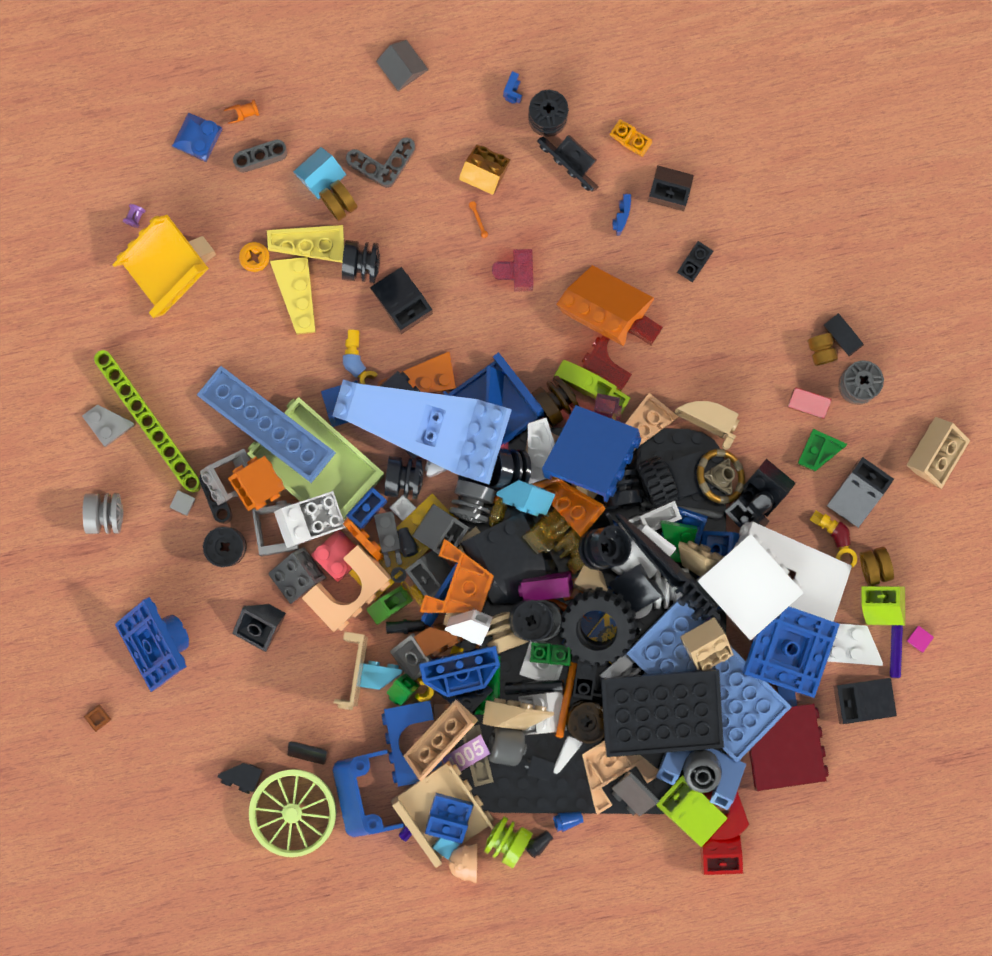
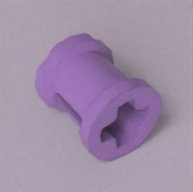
[123,204,146,228]

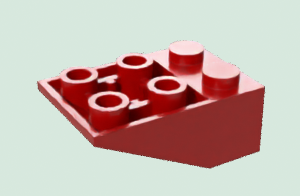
[700,813,743,875]

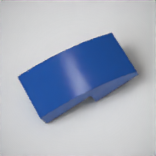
[612,194,631,236]

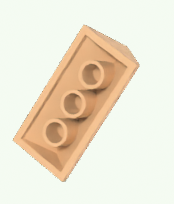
[404,700,478,781]

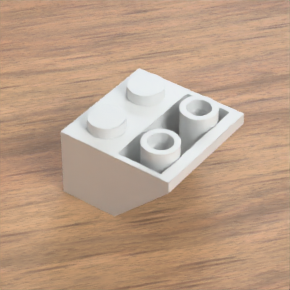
[518,692,567,735]

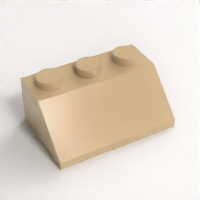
[907,417,970,489]

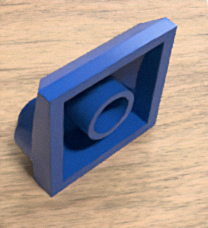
[172,113,223,162]

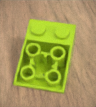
[656,775,728,847]

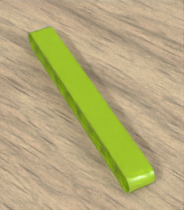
[94,350,202,493]

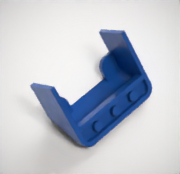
[333,749,405,837]

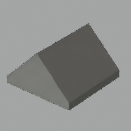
[376,40,428,91]

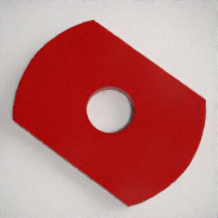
[702,790,749,840]

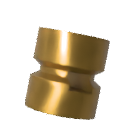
[807,333,839,366]

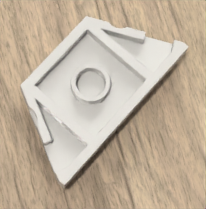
[827,623,883,666]

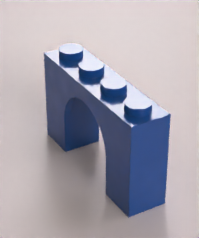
[381,701,442,787]

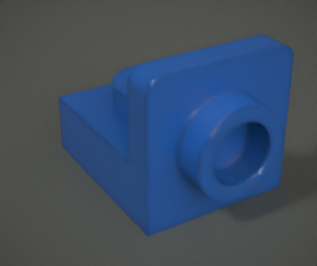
[503,71,522,104]

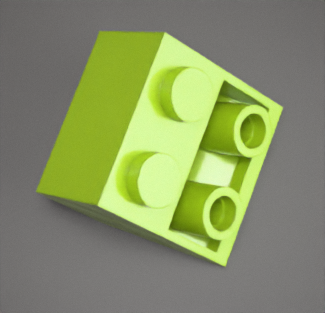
[861,586,905,625]

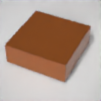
[84,704,112,732]

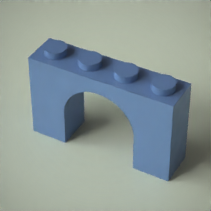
[656,749,746,810]

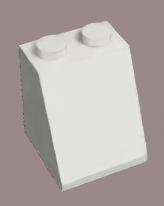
[612,524,676,579]

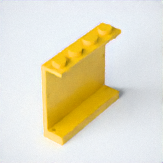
[112,215,209,318]

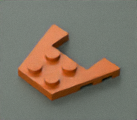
[419,539,494,613]

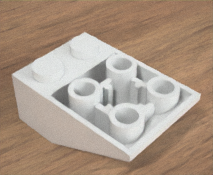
[274,491,346,548]

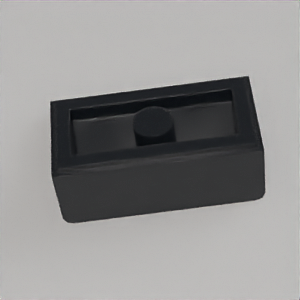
[287,741,328,765]

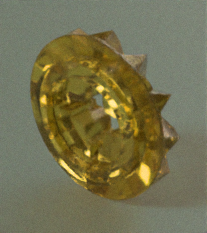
[489,498,507,527]

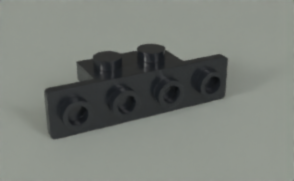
[537,135,599,191]

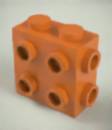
[228,456,285,511]

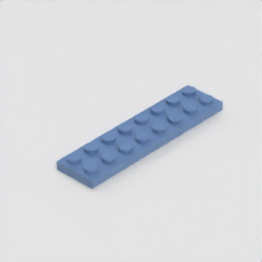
[197,366,336,483]

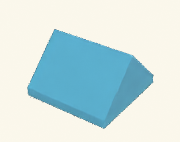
[293,147,346,200]

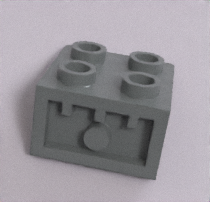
[269,547,327,604]

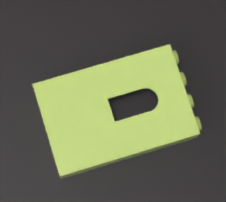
[247,397,385,520]

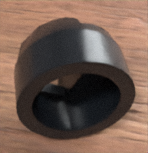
[391,567,406,583]

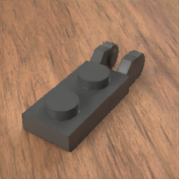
[374,511,402,568]

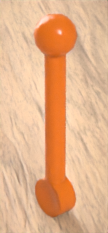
[469,201,488,238]

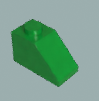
[387,673,420,706]

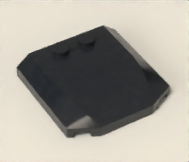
[460,510,558,604]

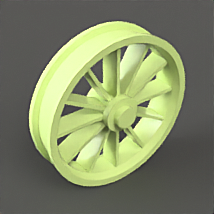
[249,769,336,857]

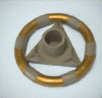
[697,449,745,504]

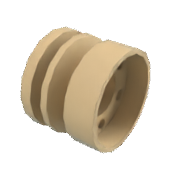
[485,612,528,654]

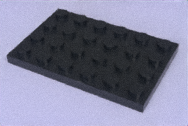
[601,669,724,757]

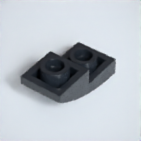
[677,241,714,283]
[824,313,864,356]

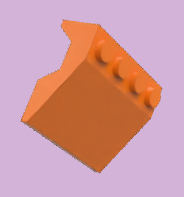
[556,265,654,346]

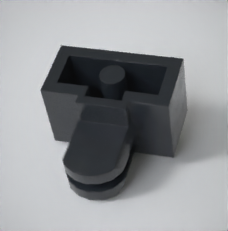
[725,491,774,529]

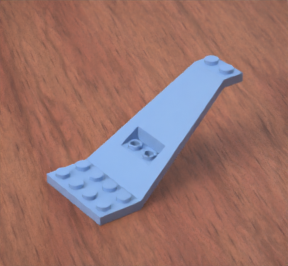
[332,379,512,484]

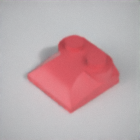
[311,530,356,583]

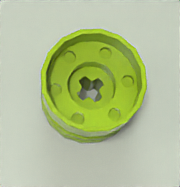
[484,816,533,869]

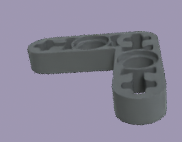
[346,138,415,188]

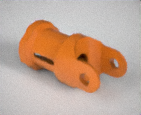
[223,99,260,124]

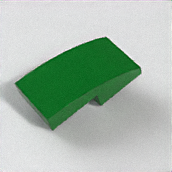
[530,643,572,666]

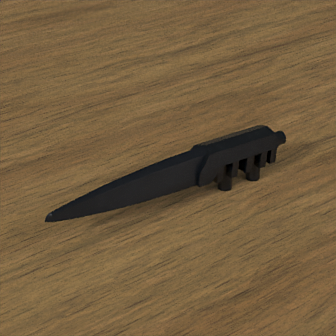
[616,513,721,622]

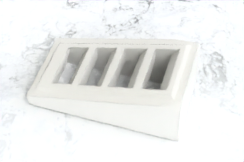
[553,736,583,774]

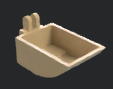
[674,401,740,450]

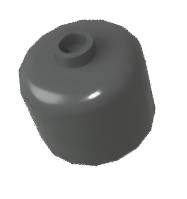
[488,727,527,766]
[683,749,722,793]

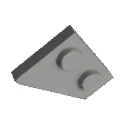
[82,405,135,447]

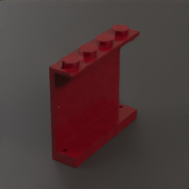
[749,704,829,791]

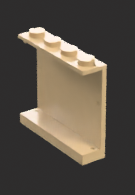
[334,632,368,710]
[391,761,494,867]

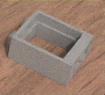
[200,449,250,506]
[252,501,299,556]

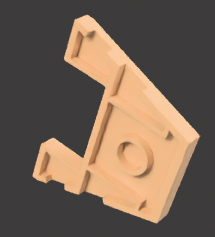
[582,740,658,815]

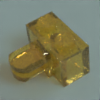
[523,509,571,554]

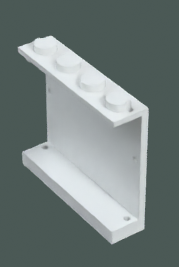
[697,533,804,640]

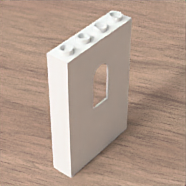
[733,522,852,621]

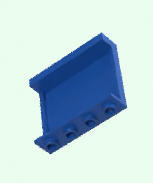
[443,352,545,445]
[542,405,641,502]

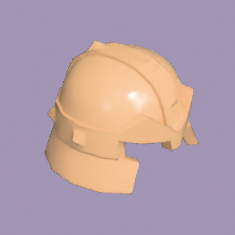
[449,843,477,883]

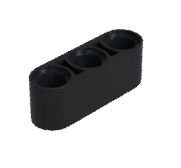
[199,474,233,524]

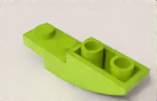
[554,359,630,415]

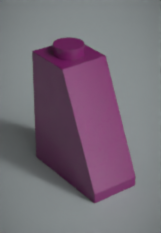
[518,571,574,601]

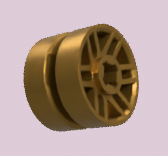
[319,180,358,222]
[859,546,894,586]

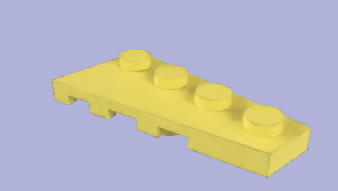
[267,225,344,263]
[270,257,316,335]

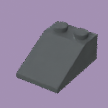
[611,771,659,816]

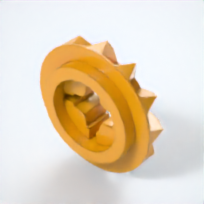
[239,242,270,273]

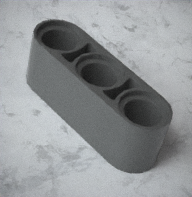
[233,140,288,173]

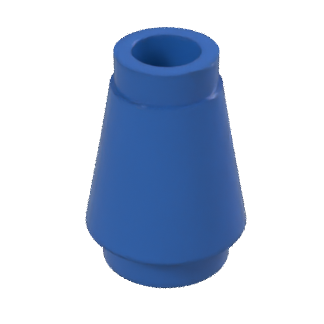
[553,811,583,832]

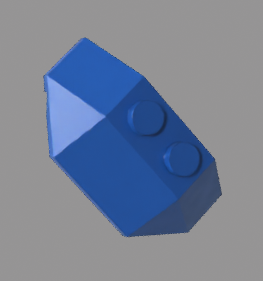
[419,646,500,697]

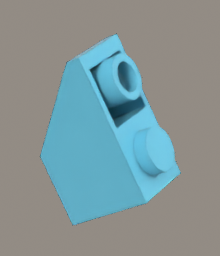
[360,661,403,690]

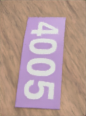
[442,734,490,771]

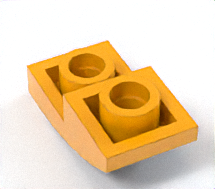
[609,119,653,157]

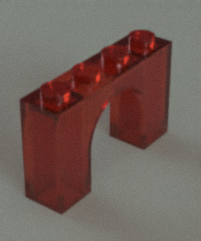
[581,315,663,391]

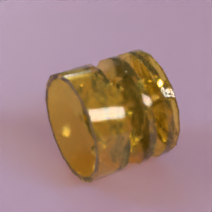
[553,529,585,575]

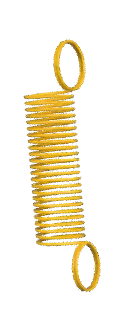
[401,581,424,606]

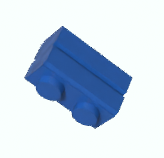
[346,487,387,529]

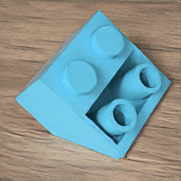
[496,480,555,516]

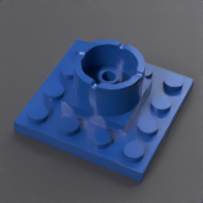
[115,597,189,692]
[742,606,840,698]

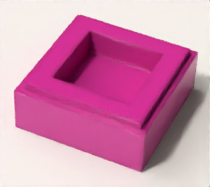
[906,626,934,653]

